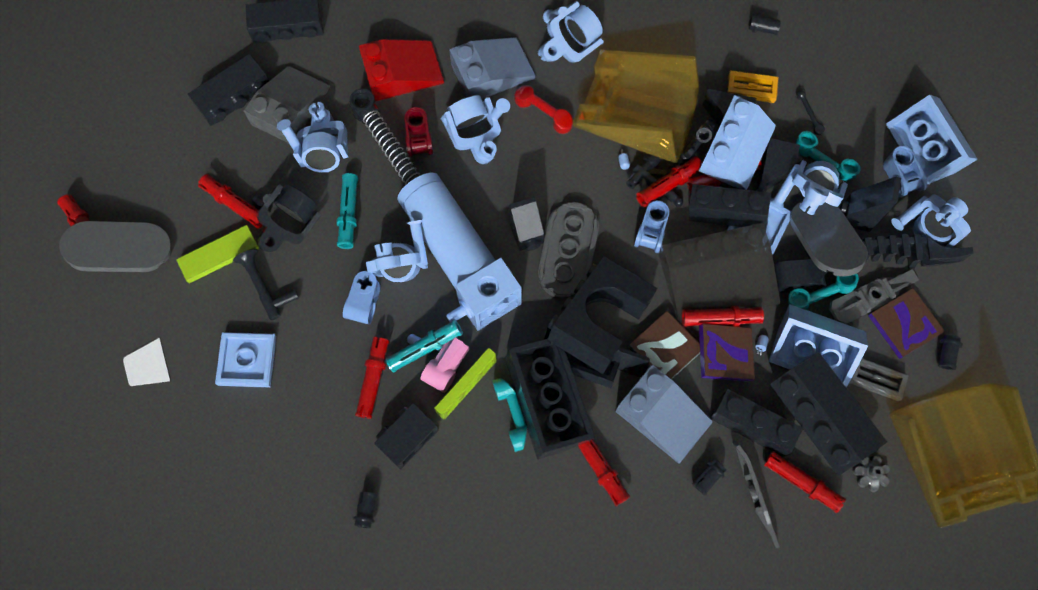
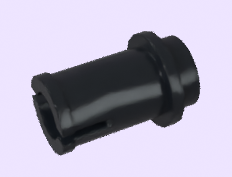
[748,14,781,35]
[938,335,963,370]
[692,459,726,496]
[353,492,378,529]

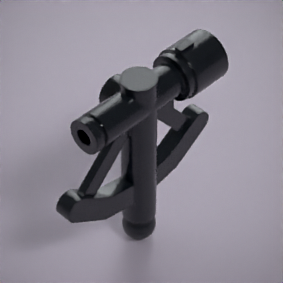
[673,119,717,167]
[626,149,683,207]

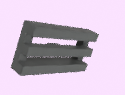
[849,358,909,401]

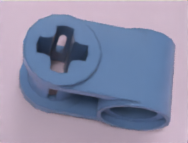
[883,146,928,198]
[634,201,669,253]
[343,271,381,324]

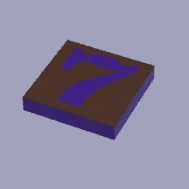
[868,289,945,359]
[699,324,755,382]

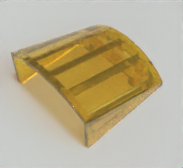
[573,50,699,163]
[889,383,1038,528]

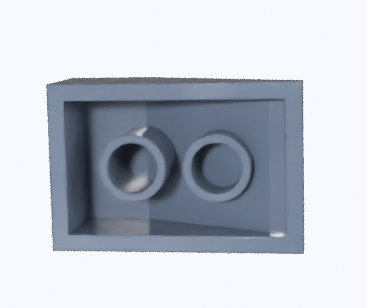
[449,38,536,99]
[616,365,712,464]

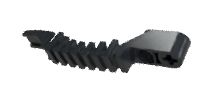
[773,234,974,293]

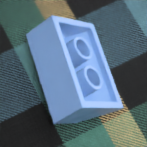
[699,95,776,190]
[886,95,977,184]
[769,304,868,388]

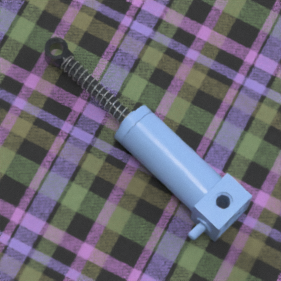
[349,88,521,331]

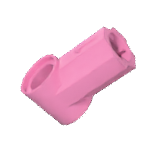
[421,338,469,393]

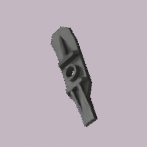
[829,269,919,324]
[732,440,779,548]

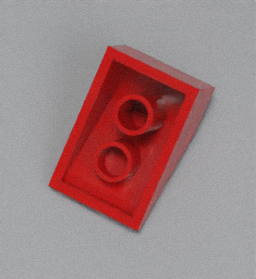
[359,39,444,101]

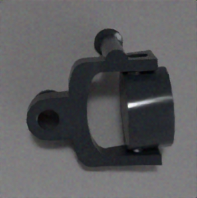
[252,184,321,252]

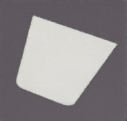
[123,338,170,386]

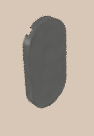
[790,201,868,276]
[538,202,599,299]
[59,221,171,272]

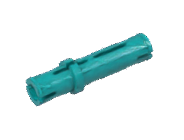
[336,173,358,249]
[386,320,463,372]

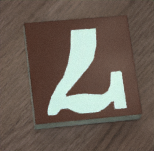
[629,311,700,379]

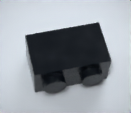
[374,404,439,470]

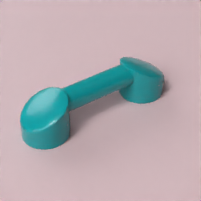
[796,131,861,181]
[788,273,859,310]
[492,378,527,452]

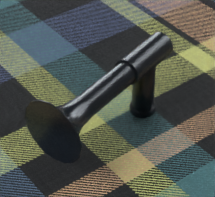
[233,249,299,320]

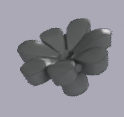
[853,456,890,492]

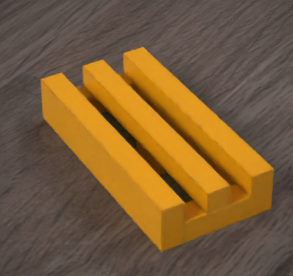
[727,71,778,103]

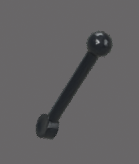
[796,90,825,135]

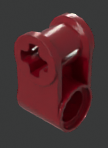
[404,107,433,158]

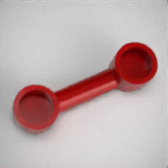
[515,86,573,134]

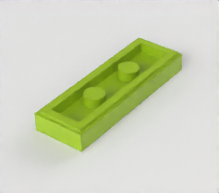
[176,225,259,283]
[435,348,496,419]

